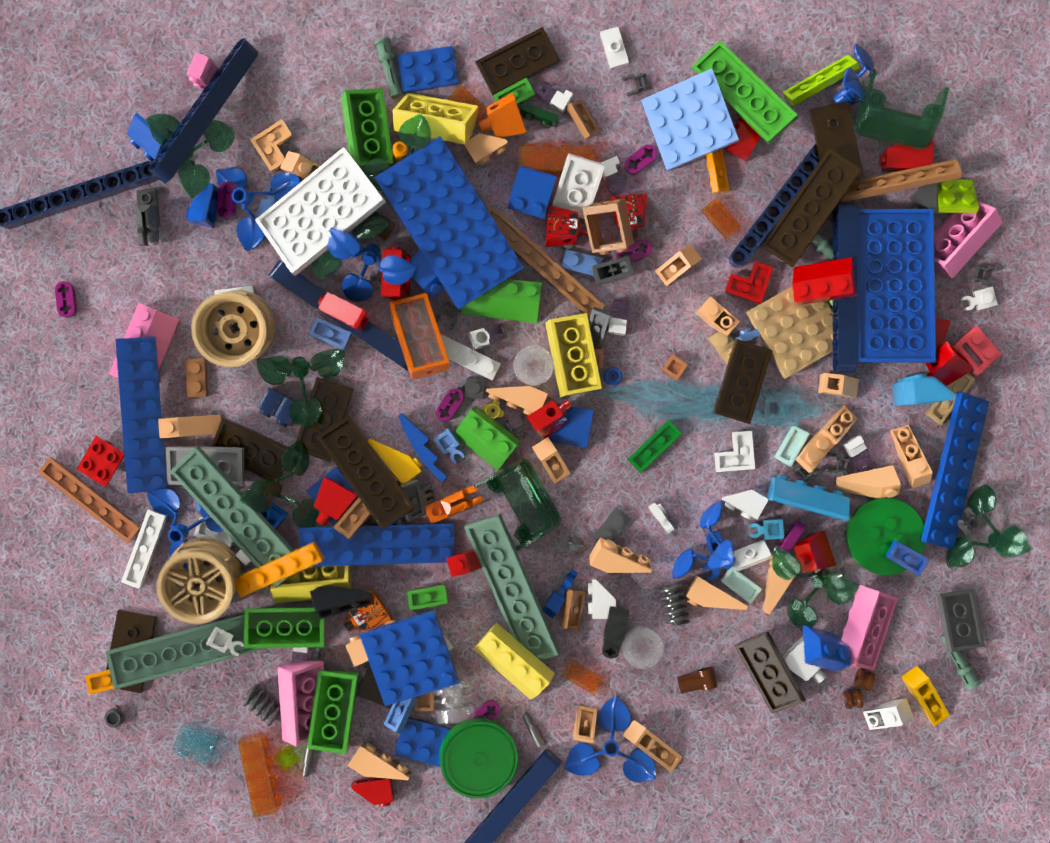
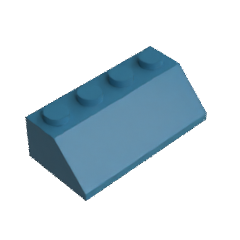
[892,374,956,407]
[766,475,850,521]

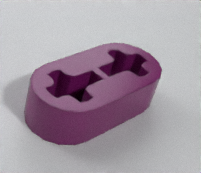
[625,145,657,175]
[217,181,238,218]
[616,240,652,263]
[55,281,77,318]
[436,389,464,422]
[777,520,805,555]
[468,700,500,720]

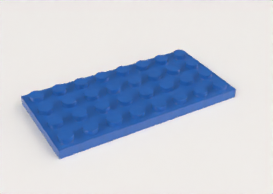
[374,136,524,310]
[857,209,936,363]

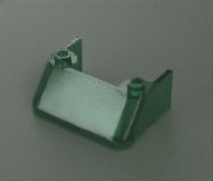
[854,69,949,150]
[473,458,561,550]

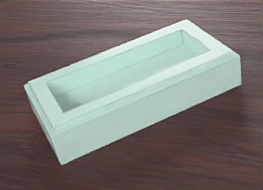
[774,424,810,467]
[720,566,762,604]

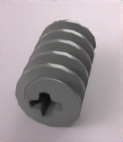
[659,583,690,625]
[242,684,281,727]

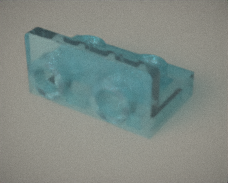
[173,725,219,763]

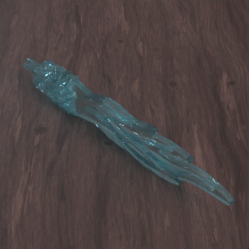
[592,381,823,428]

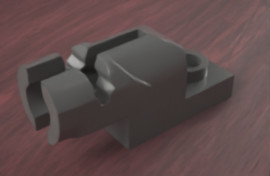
[135,188,161,246]

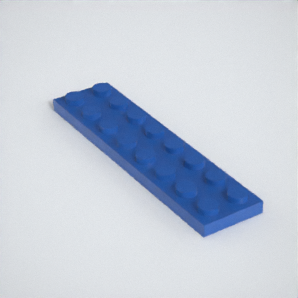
[115,336,167,493]
[921,391,990,550]
[299,523,455,567]

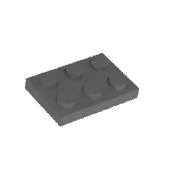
[936,589,985,653]

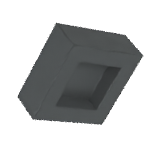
[464,378,486,400]

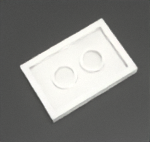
[551,153,605,219]

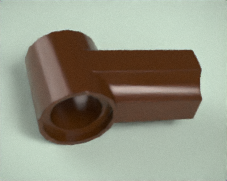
[677,667,718,694]

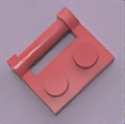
[952,325,1002,377]

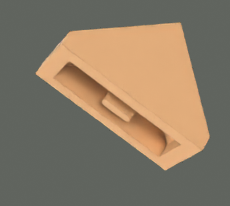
[573,705,597,743]

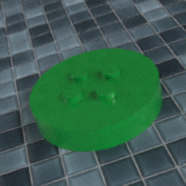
[845,498,925,575]
[439,718,518,798]

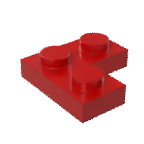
[724,261,773,304]

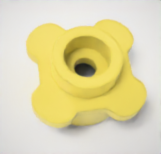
[482,400,504,419]

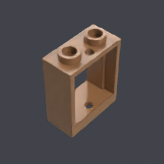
[582,198,634,255]

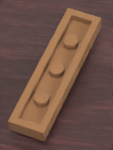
[334,474,399,540]

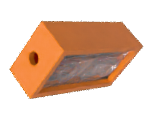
[389,293,449,380]

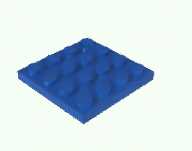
[359,610,459,706]

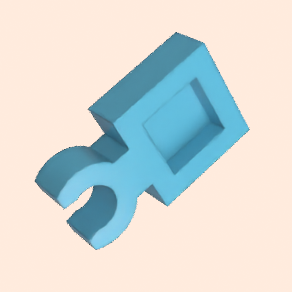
[749,519,784,540]

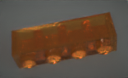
[518,144,596,174]
[238,733,282,818]

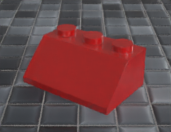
[792,257,857,305]

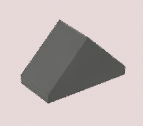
[909,183,937,215]
[592,256,634,285]

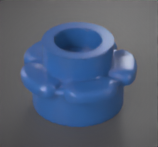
[604,367,623,386]

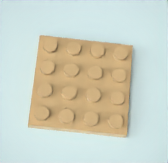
[746,286,833,379]

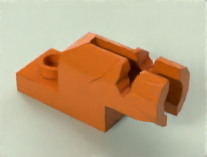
[425,484,484,524]

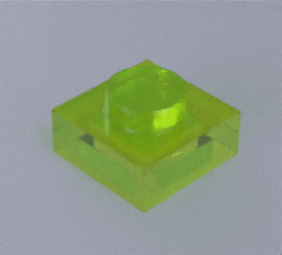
[272,744,300,772]

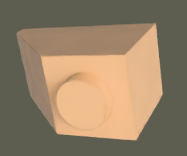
[656,244,702,286]
[532,437,571,484]

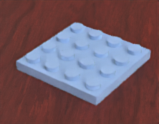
[641,69,740,171]

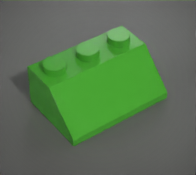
[454,406,521,470]

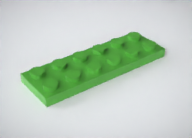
[691,41,798,144]

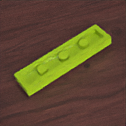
[783,55,859,106]

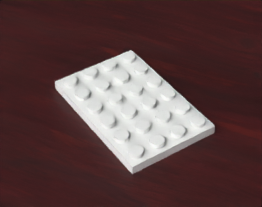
[255,147,385,276]

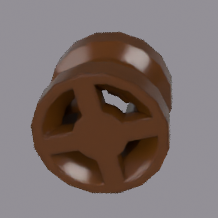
[853,668,876,691]
[843,688,864,710]

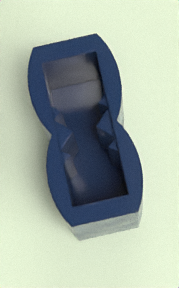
[257,387,304,427]

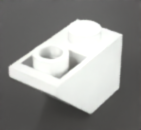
[721,490,769,521]
[588,578,616,619]
[863,698,913,730]

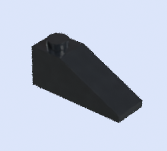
[310,586,374,620]

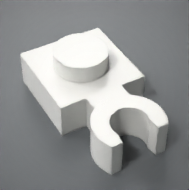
[960,287,998,311]
[648,502,674,534]
[206,626,244,656]

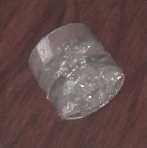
[514,345,554,387]
[621,625,663,669]
[432,681,477,724]

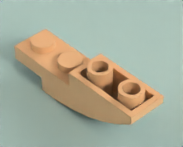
[795,406,858,473]

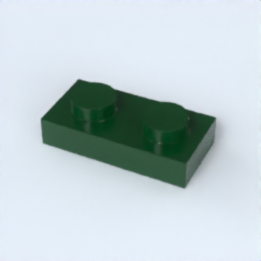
[520,102,559,128]

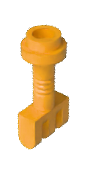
[392,141,408,164]

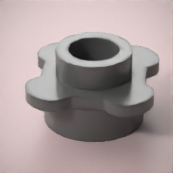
[567,538,587,553]

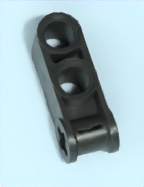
[602,606,630,659]

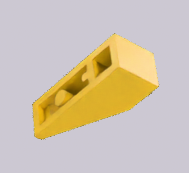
[368,439,423,484]
[901,666,950,727]

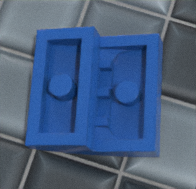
[549,404,594,448]

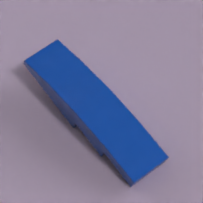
[398,413,448,482]

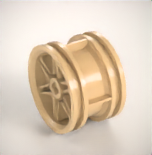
[191,290,276,367]
[157,537,242,624]

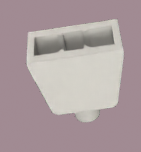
[782,636,826,683]

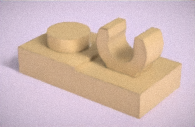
[708,331,734,364]

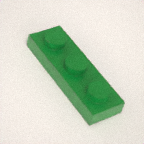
[627,420,682,473]

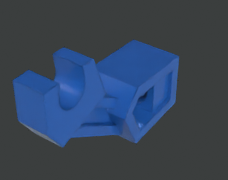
[702,530,723,582]
[542,569,578,619]

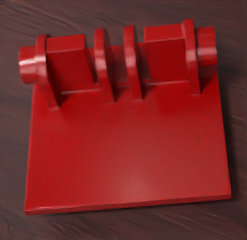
[77,436,124,487]

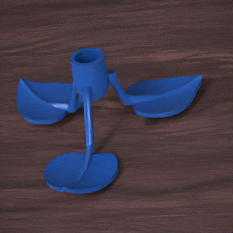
[833,44,887,127]
[216,167,301,251]
[328,227,416,302]
[147,488,223,568]
[672,501,736,579]
[564,696,656,782]

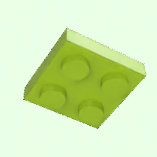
[937,179,979,213]

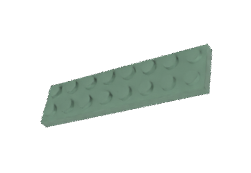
[170,445,294,587]
[464,513,560,660]
[105,614,267,690]

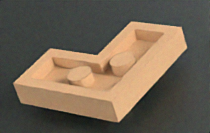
[250,119,294,173]

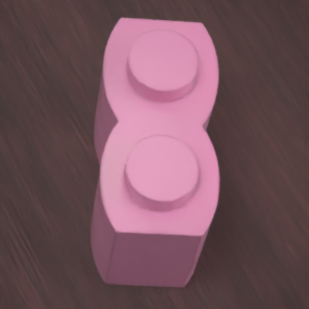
[186,52,218,90]

